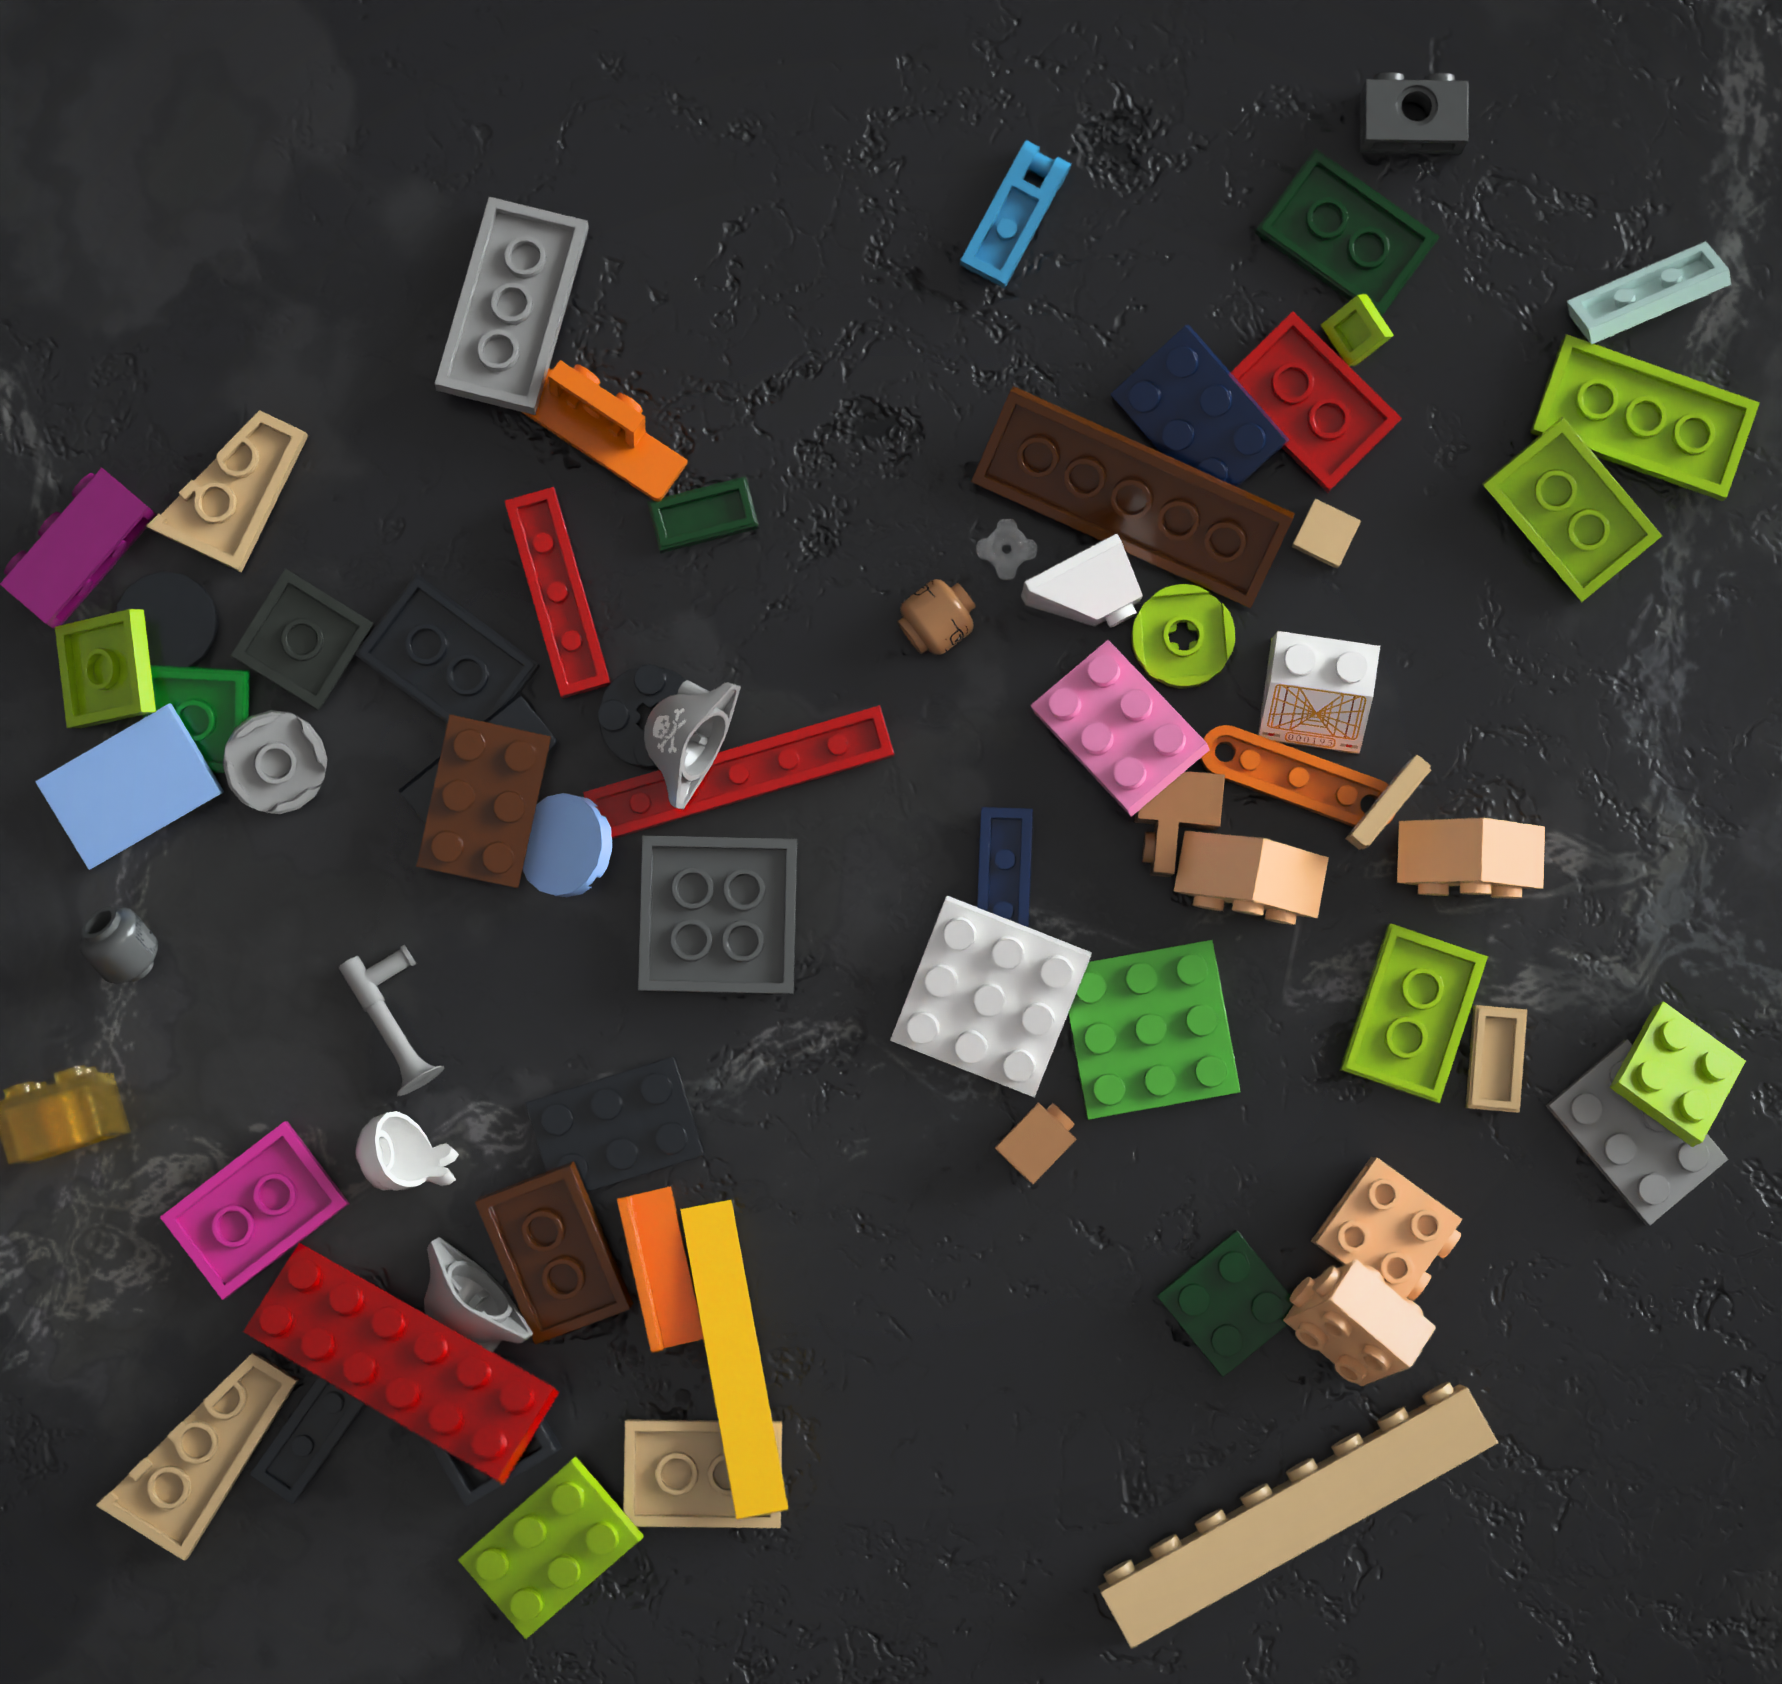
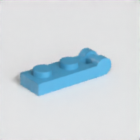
[960,140,1071,289]

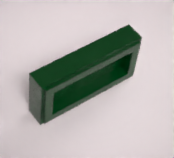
[647,476,759,553]

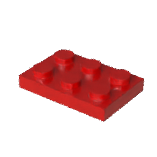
[1231,311,1402,493]

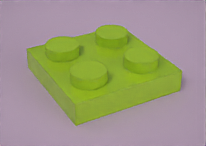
[55,609,156,728]
[1609,1001,1746,1147]

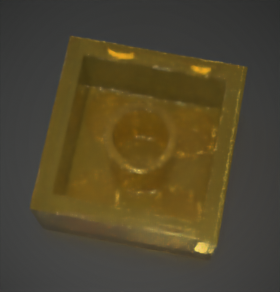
[0,1065,131,1164]

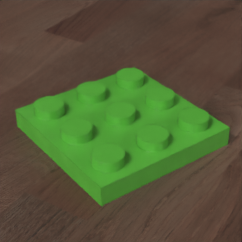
[1068,940,1241,1120]

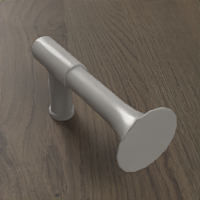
[339,944,444,1096]

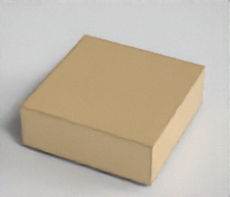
[1291,499,1361,569]

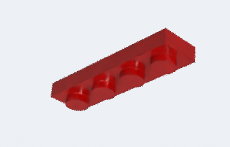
[504,487,611,699]

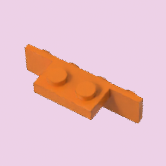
[522,360,688,502]

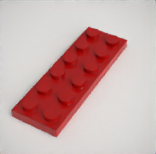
[243,1243,559,1484]

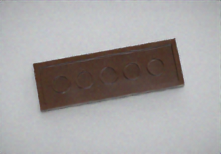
[971,386,1295,608]

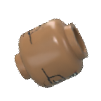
[897,579,976,655]

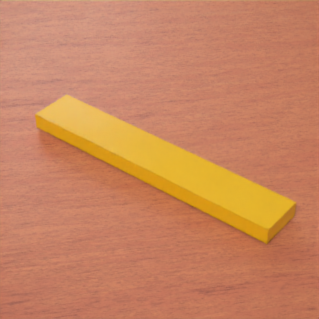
[680,1200,789,1520]

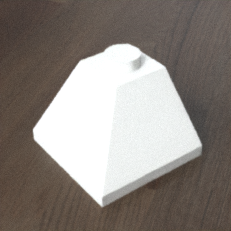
[1021,534,1143,628]

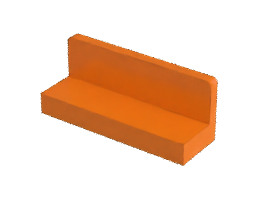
[617,1186,704,1353]

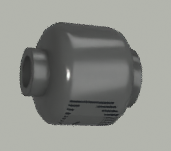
[80,907,158,984]

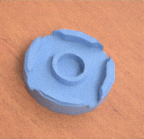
[523,793,612,897]

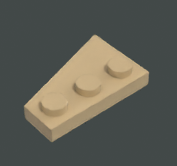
[146,410,308,573]

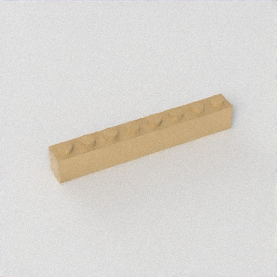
[1098,1382,1498,1649]

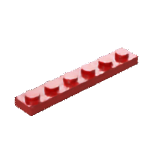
[583,705,894,839]

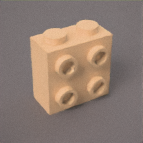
[1311,1157,1462,1301]
[1283,1259,1436,1387]

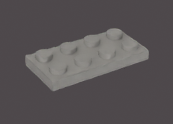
[435,197,589,415]

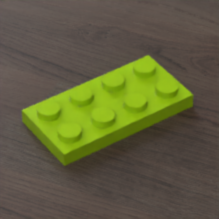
[1530,334,1760,501]

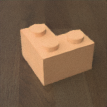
[1397,818,1545,899]
[1174,831,1328,925]

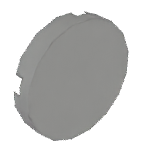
[223,710,328,814]

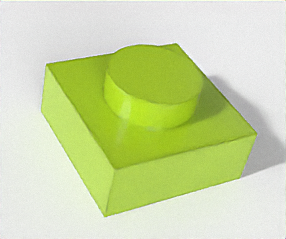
[1321,294,1394,366]

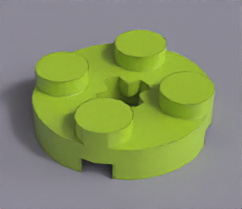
[1131,584,1235,689]

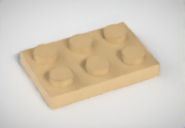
[624,1419,782,1528]

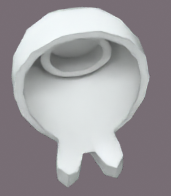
[356,1112,459,1191]

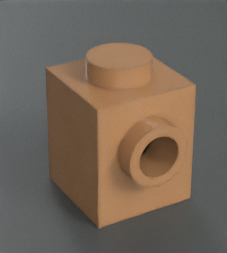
[994,1103,1076,1184]

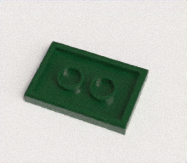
[1255,149,1440,317]

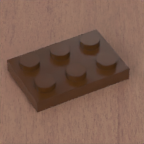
[417,714,551,888]
[475,1161,633,1345]

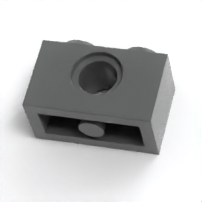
[1360,72,1469,154]

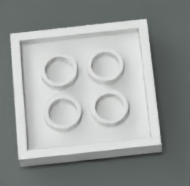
[890,896,1092,1097]

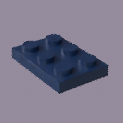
[1110,325,1289,487]

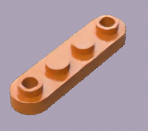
[1200,725,1395,827]

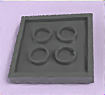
[638,835,798,994]

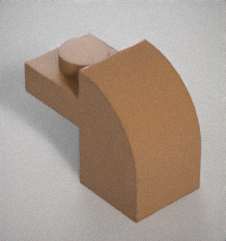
[1135,772,1225,877]

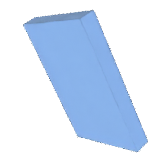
[35,703,224,870]

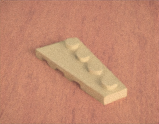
[96,1352,299,1561]

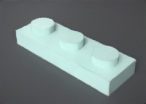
[1567,241,1731,344]

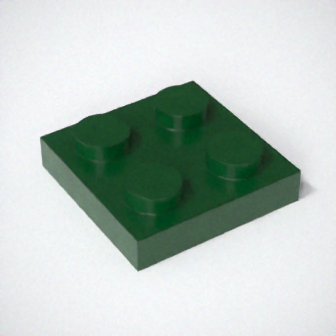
[1156,1230,1294,1377]

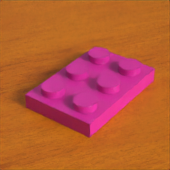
[160,1121,350,1300]

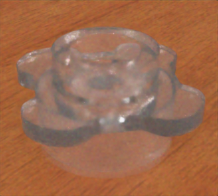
[976,518,1037,580]

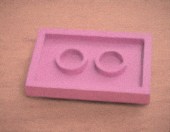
[1030,640,1209,817]

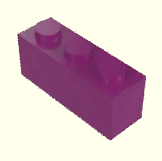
[0,468,157,629]

